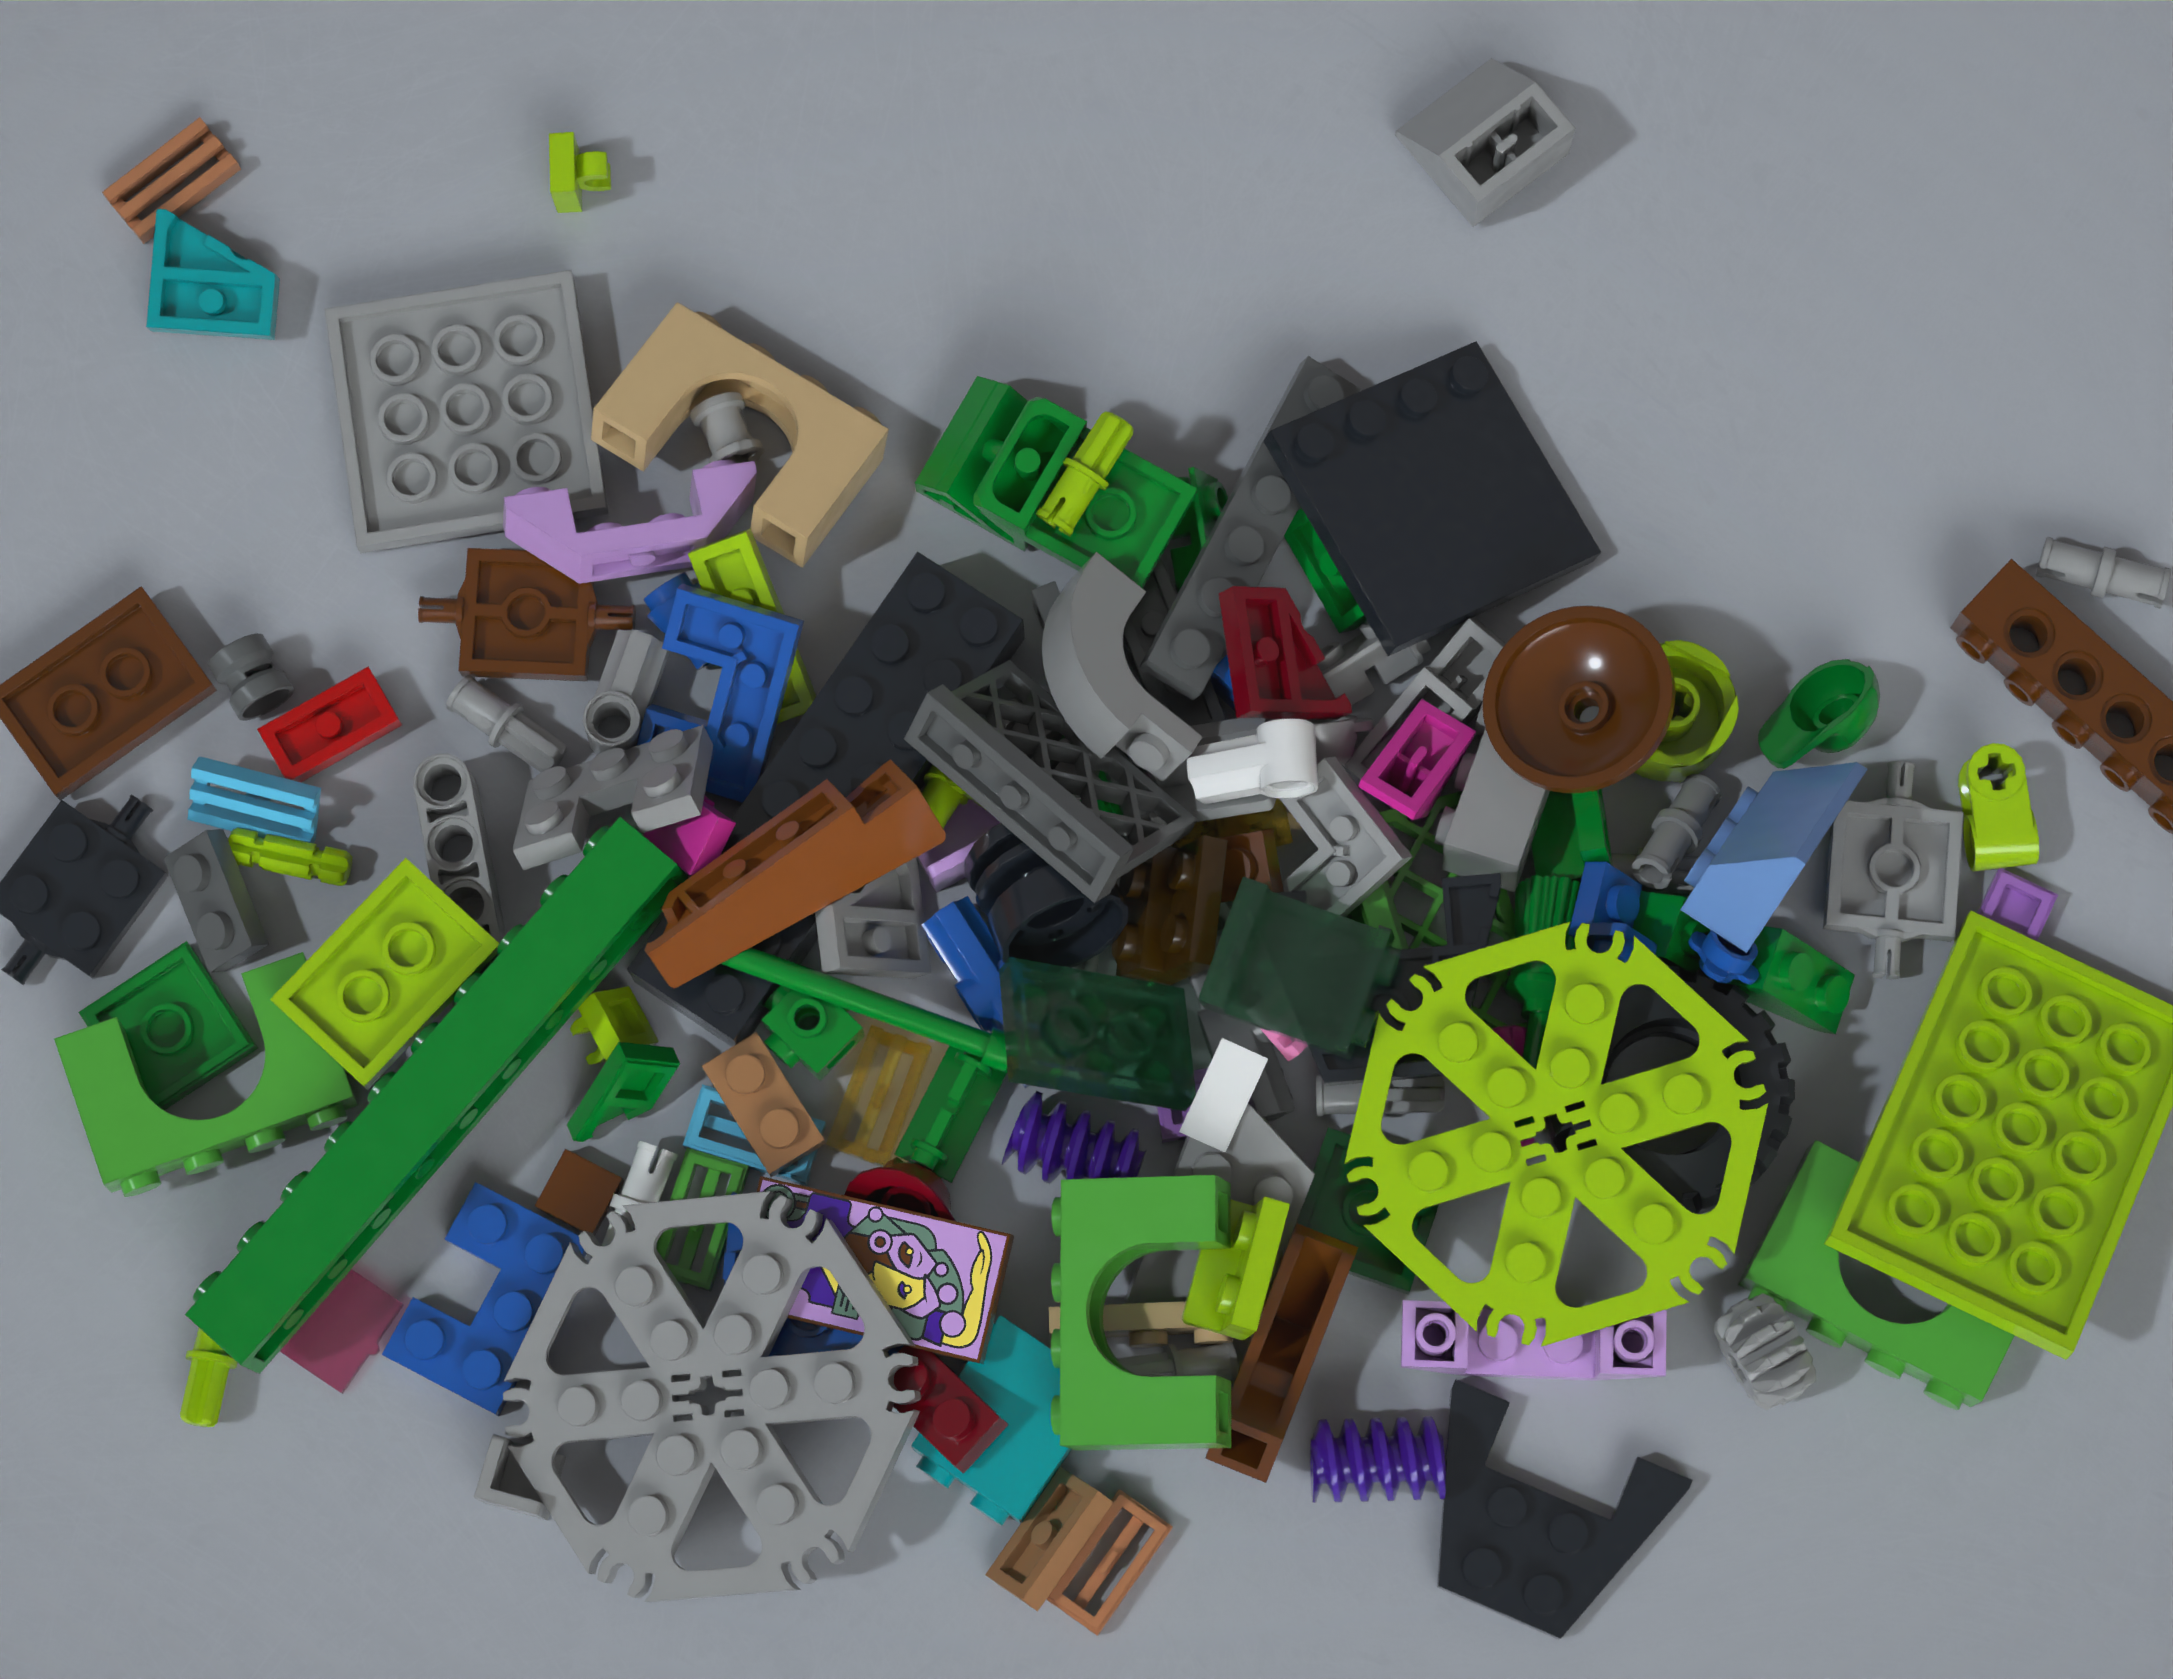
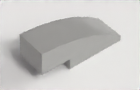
[1344,618,1506,780]

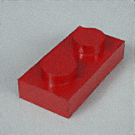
[257,666,402,782]

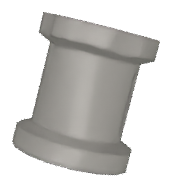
[690,392,765,463]

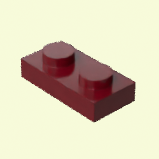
[893,1346,1009,1473]

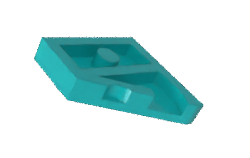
[146,209,280,340]

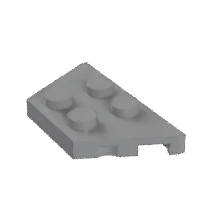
[1124,1102,1315,1304]

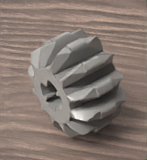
[1714,1293,1816,1410]

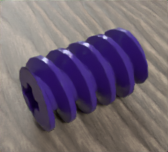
[1002,1091,1146,1184]
[1310,1416,1446,1503]

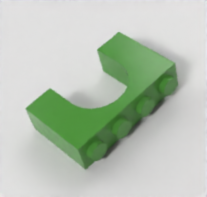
[54,952,358,1197]
[1738,1140,2015,1410]
[1050,1175,1231,1450]

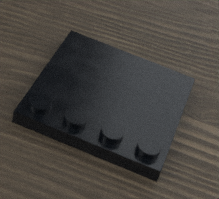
[1263,341,1601,656]

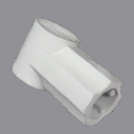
[1187,719,1318,805]

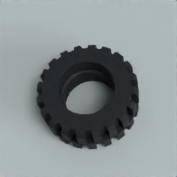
[1544,966,1795,1214]

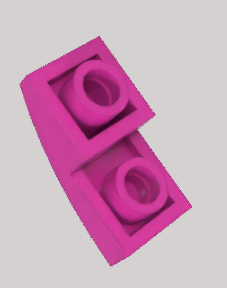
[642,796,736,875]

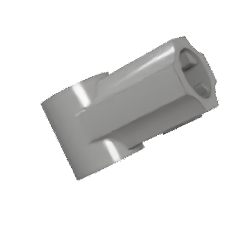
[582,629,671,756]

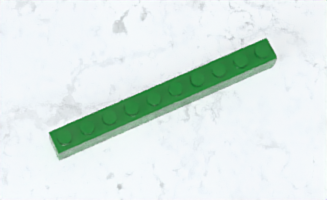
[185,817,689,1374]

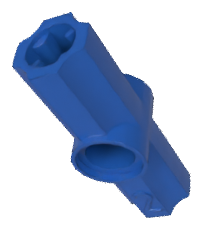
[922,896,1071,1089]

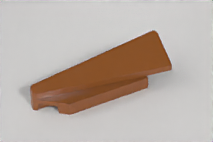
[644,759,946,988]

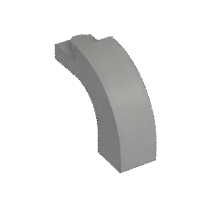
[1042,552,1203,782]

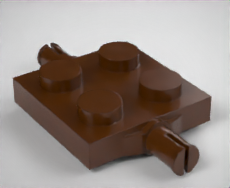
[418,548,636,682]

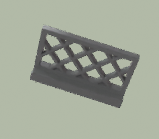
[904,660,1198,903]

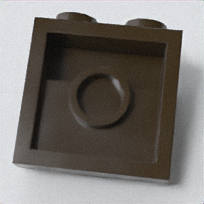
[1112,835,1228,989]

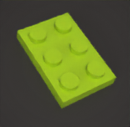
[270,858,499,1090]

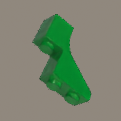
[1633,891,1855,1034]

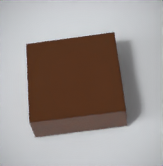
[535,1149,624,1236]

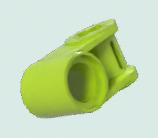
[1957,743,2039,872]

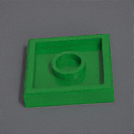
[78,941,258,1110]

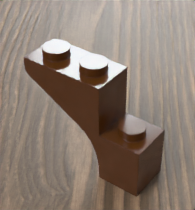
[1205,1223,1359,1483]

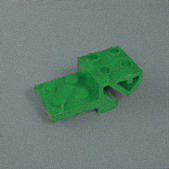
[915,376,1198,588]

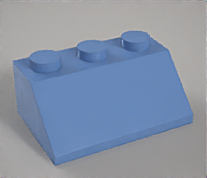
[1680,762,1868,953]

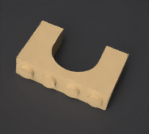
[591,302,889,568]

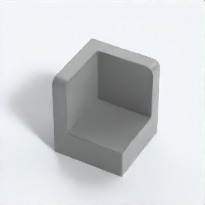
[474,1434,566,1521]

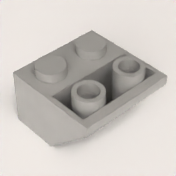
[1395,58,1576,227]

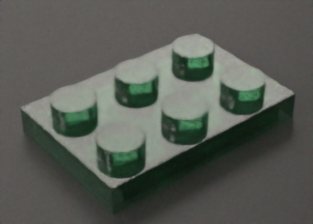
[999,957,1196,1111]

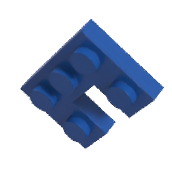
[637,584,804,802]
[382,1182,587,1416]

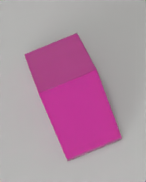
[1358,699,1476,820]

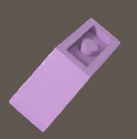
[503,460,757,584]
[1401,1300,1667,1380]

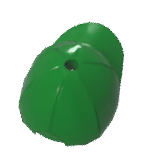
[1758,659,1880,769]

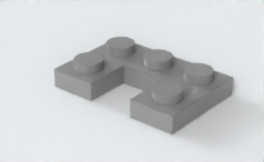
[513,725,713,870]
[1219,756,1413,979]

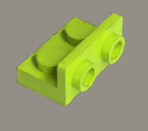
[1182,1197,1290,1341]

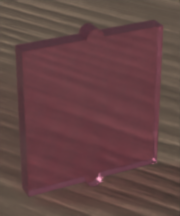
[280,1269,404,1394]

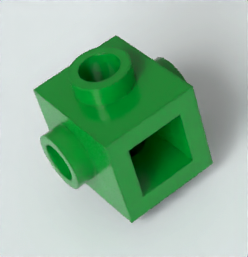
[762,985,865,1081]

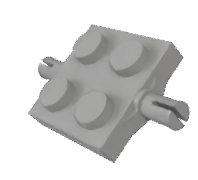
[1823,761,1964,979]

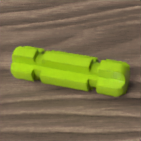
[228,828,352,886]

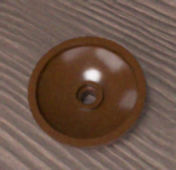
[1483,606,1675,793]

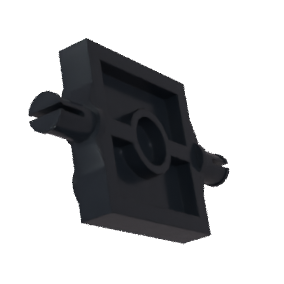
[0,794,168,986]

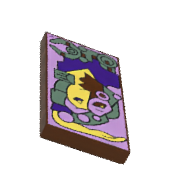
[757,1176,1014,1365]

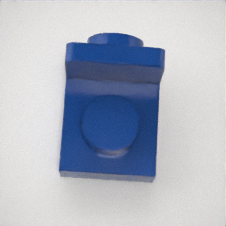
[1569,862,1658,963]

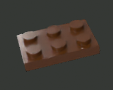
[0,586,217,801]

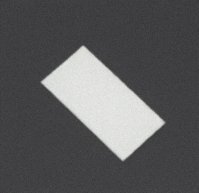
[1179,1038,1268,1152]

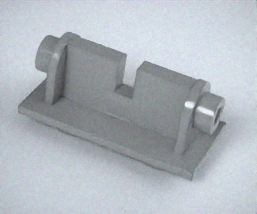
[1317,620,1431,707]

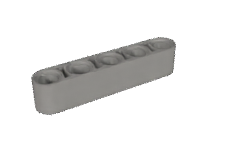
[413,753,506,1007]

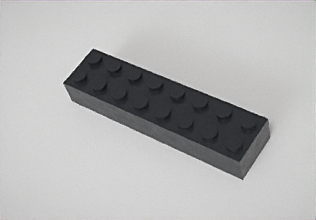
[627,551,1025,1047]

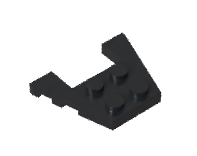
[1247,873,1502,1086]
[1437,1379,1693,1640]

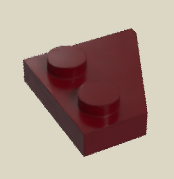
[1219,586,1352,720]

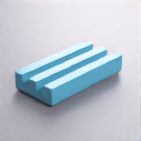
[187,756,321,843]
[683,1084,826,1186]

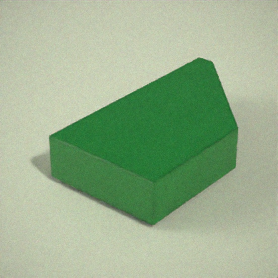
[567,1042,681,1142]

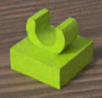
[549,132,611,213]
[570,986,659,1065]

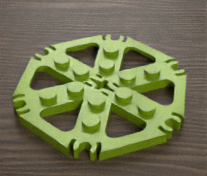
[1345,921,1768,1347]

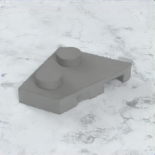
[815,857,931,979]

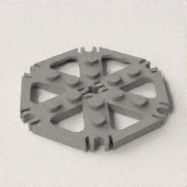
[503,1191,921,1602]

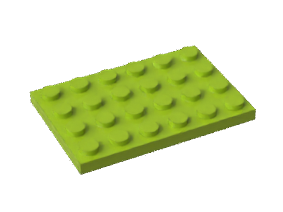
[1824,910,2173,1360]

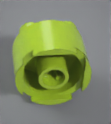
[1634,640,1739,783]

